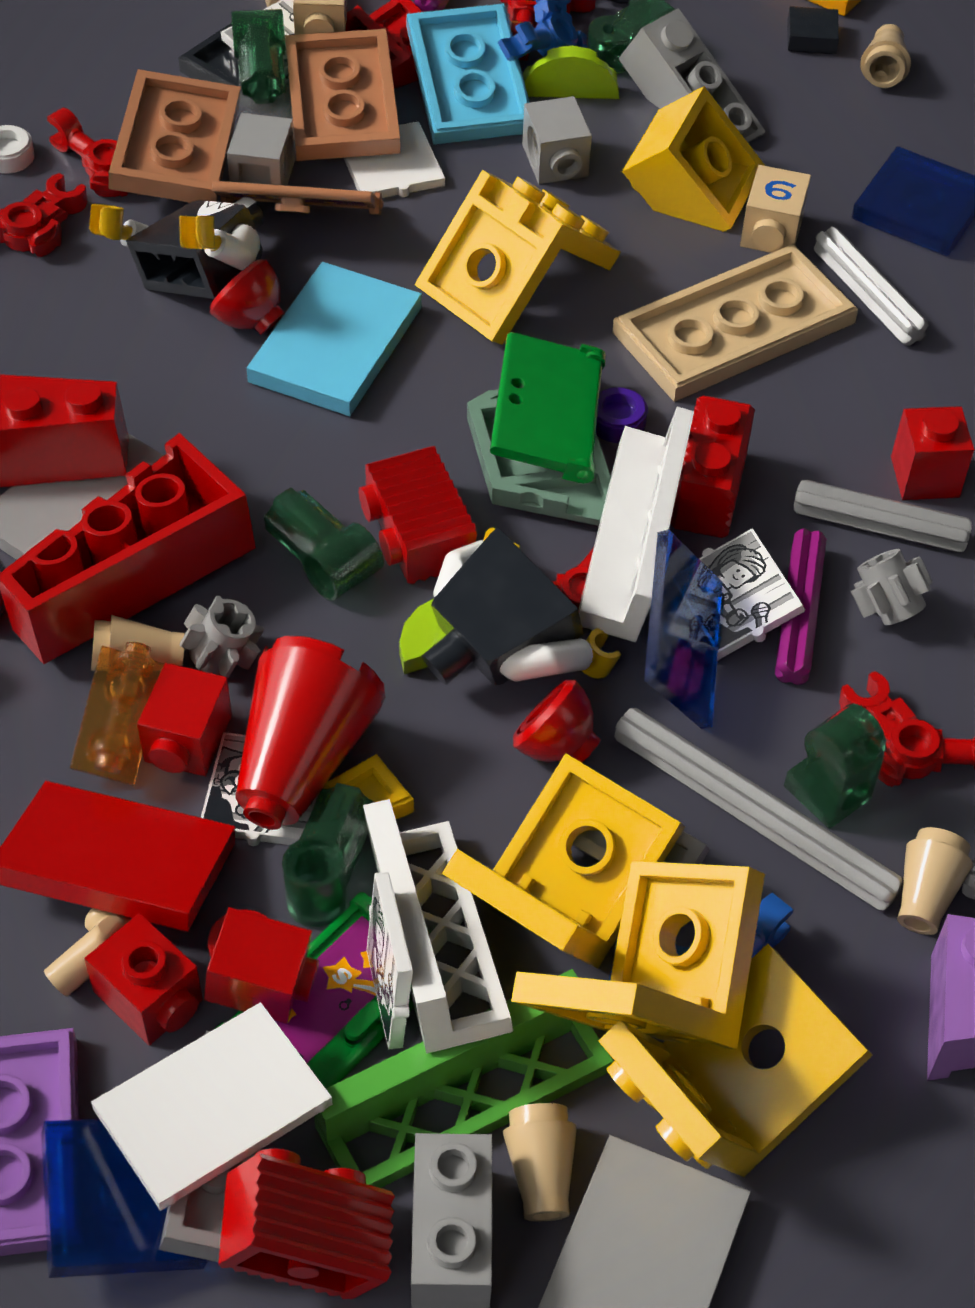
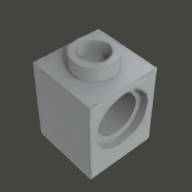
[522,96,592,184]
[227,113,295,186]

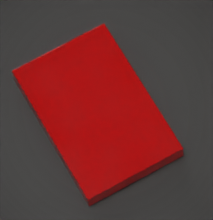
[0,780,236,932]

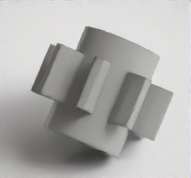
[851,549,933,625]
[180,596,264,678]

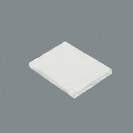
[91,1002,333,1211]

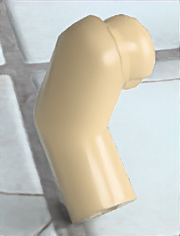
[44,908,131,997]

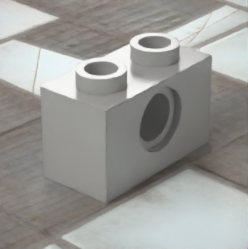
[411,1133,492,1308]

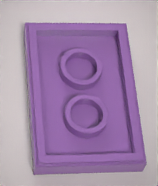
[0,1028,82,1256]

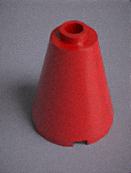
[235,636,386,830]

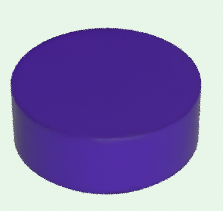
[596,387,648,443]

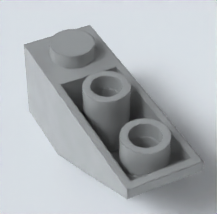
[619,8,766,143]

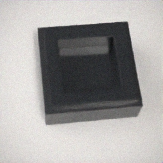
[787,6,839,54]

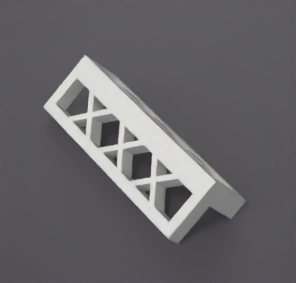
[579,406,694,642]
[363,799,513,1054]

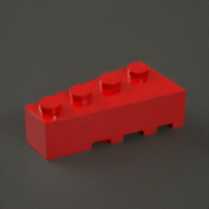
[0,374,129,487]
[0,432,256,665]

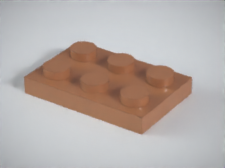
[285,29,401,161]
[109,69,241,203]

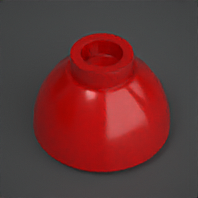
[210,260,285,336]
[513,680,601,763]

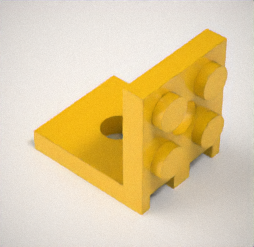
[415,170,621,345]
[442,753,685,969]
[511,861,765,1049]
[598,944,873,1177]

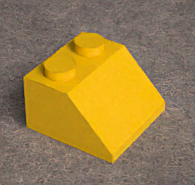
[622,86,765,232]

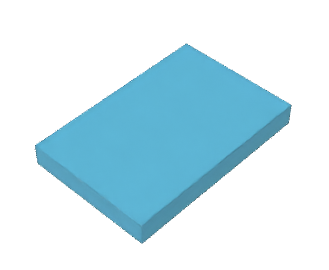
[406,4,530,145]
[246,262,422,417]

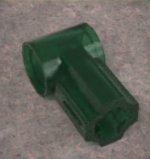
[231,9,286,104]
[264,487,384,601]
[282,782,375,927]

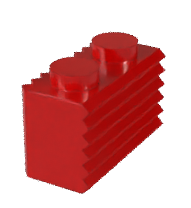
[670,395,755,538]
[358,446,477,584]
[218,1148,395,1299]

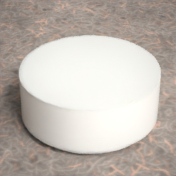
[0,125,34,174]

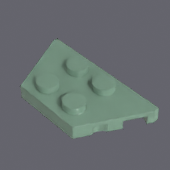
[467,386,611,526]

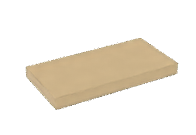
[612,244,858,402]

